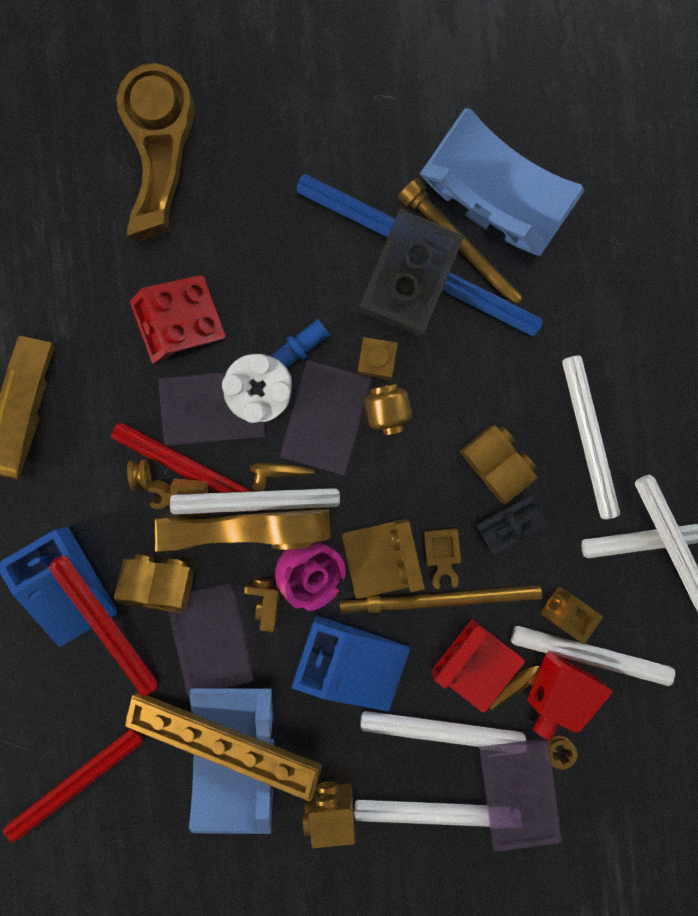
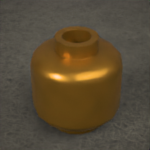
[364,383,412,435]

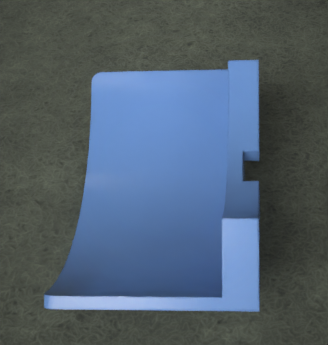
[420,108,584,256]
[189,688,274,834]

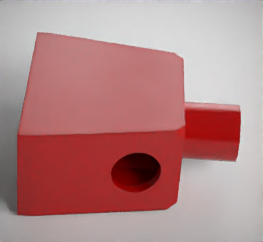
[528,651,613,740]

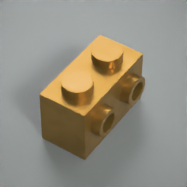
[303,781,355,849]

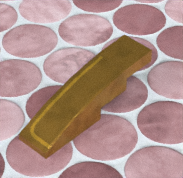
[0,336,55,480]

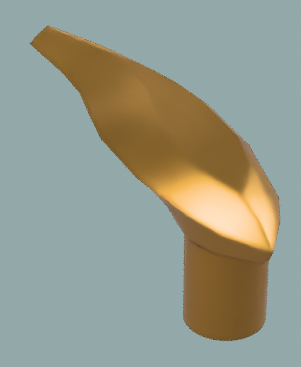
[250,463,314,492]
[490,666,540,710]

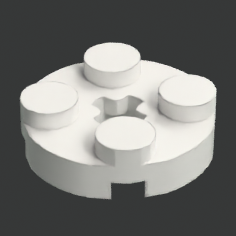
[222,354,292,423]

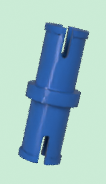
[271,318,331,368]

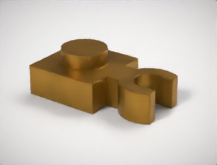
[148,478,208,517]
[423,528,461,589]

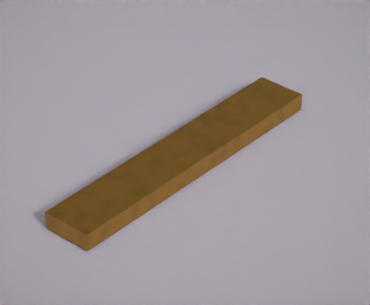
[125,692,322,801]

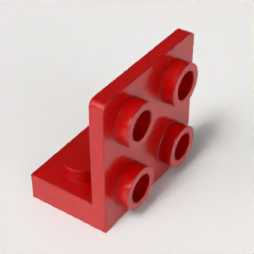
[130,275,225,364]
[431,619,524,713]

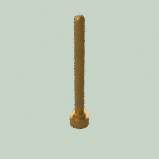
[398,177,522,305]

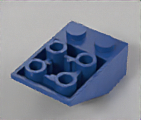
[0,526,119,647]
[291,615,410,711]

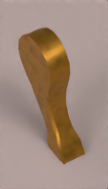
[116,63,195,242]
[155,509,331,552]

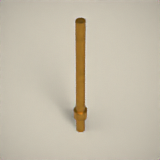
[340,586,542,616]

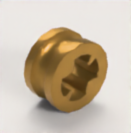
[127,459,152,491]
[543,735,577,770]

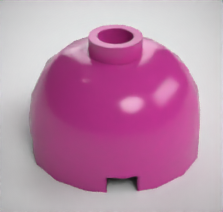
[275,541,346,611]

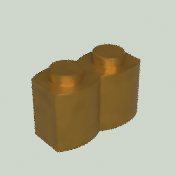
[460,425,537,504]
[114,555,194,613]

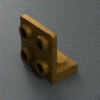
[342,518,425,599]

